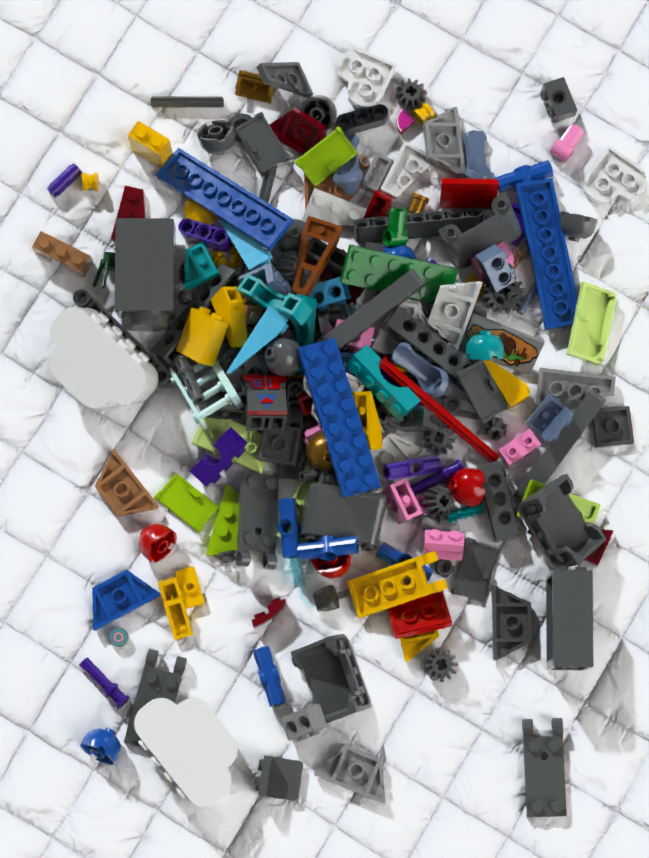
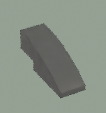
[306,238,347,275]

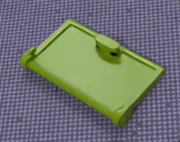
[294,126,358,187]
[154,473,219,534]

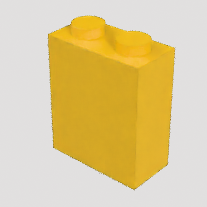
[128,121,173,168]
[176,306,229,366]

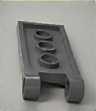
[236,471,279,570]
[124,648,187,747]
[522,718,567,817]

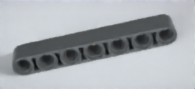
[353,207,483,244]
[315,269,425,351]
[73,289,171,388]
[513,389,606,501]

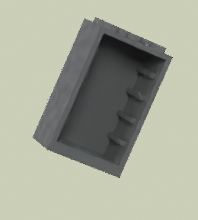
[546,567,594,671]

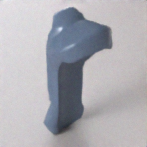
[463,130,496,179]
[332,134,363,195]
[391,342,449,398]

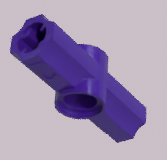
[383,455,442,481]

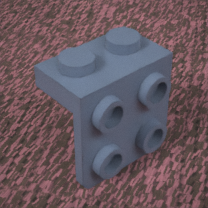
[238,263,291,296]
[525,393,573,444]

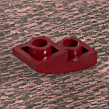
[251,597,287,629]

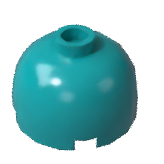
[466,330,504,360]

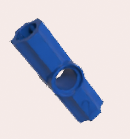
[495,160,554,194]
[277,498,301,559]
[298,535,359,561]
[375,542,434,581]
[253,646,286,707]

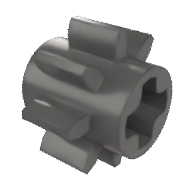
[484,417,508,441]

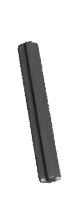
[151,96,224,107]

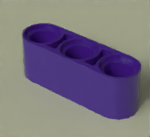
[178,218,232,253]

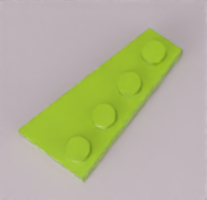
[517,479,601,523]

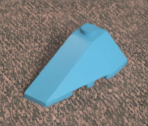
[226,306,289,375]

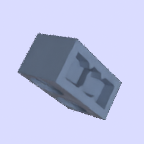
[475,244,516,292]

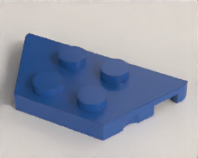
[92,569,161,631]

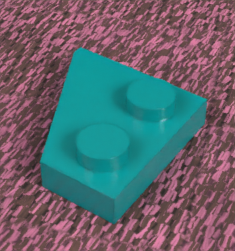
[184,242,219,291]

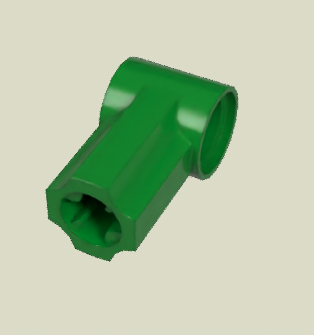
[383,208,408,246]

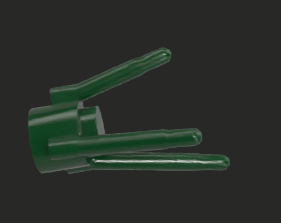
[92,252,115,289]

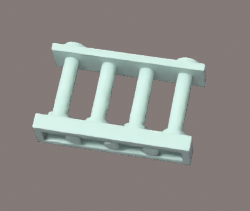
[169,359,244,429]

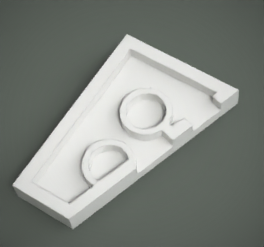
[379,141,432,199]
[302,188,367,226]

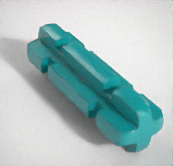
[447,503,485,522]

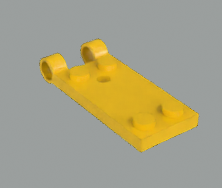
[347,551,448,618]

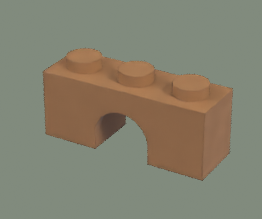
[32,231,93,278]

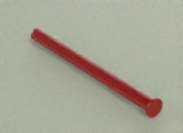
[379,356,499,463]

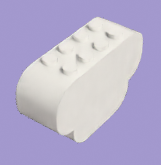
[49,307,158,409]
[134,698,238,807]

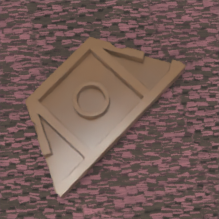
[95,449,160,517]

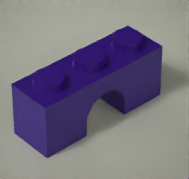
[189,427,248,487]

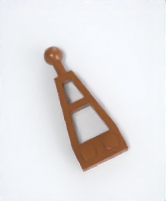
[292,216,343,296]

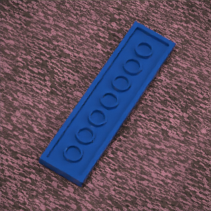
[155,147,294,251]
[515,178,578,330]
[297,338,381,498]

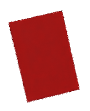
[439,178,499,209]
[387,591,453,639]

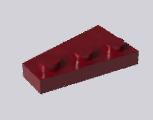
[111,185,145,241]

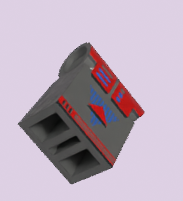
[240,374,288,431]

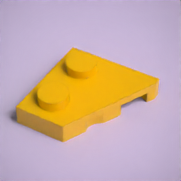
[400,630,440,662]

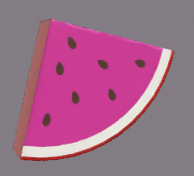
[396,107,415,134]

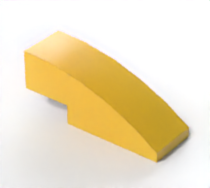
[158,575,193,640]

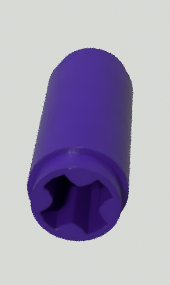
[46,163,83,198]

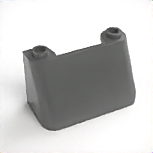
[438,192,521,268]
[517,474,607,567]
[300,483,387,551]
[291,634,371,723]

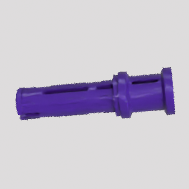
[410,459,464,496]
[79,657,130,710]

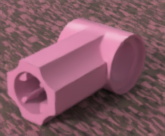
[550,124,585,163]

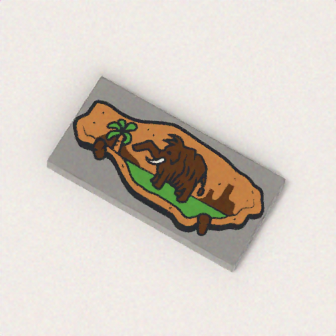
[459,313,545,375]

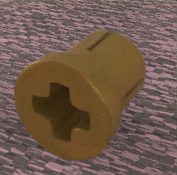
[407,193,430,214]

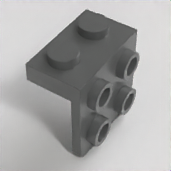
[255,755,303,801]

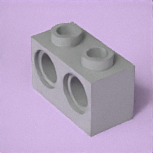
[280,704,327,742]

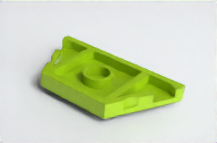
[206,484,239,557]

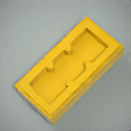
[175,566,205,609]

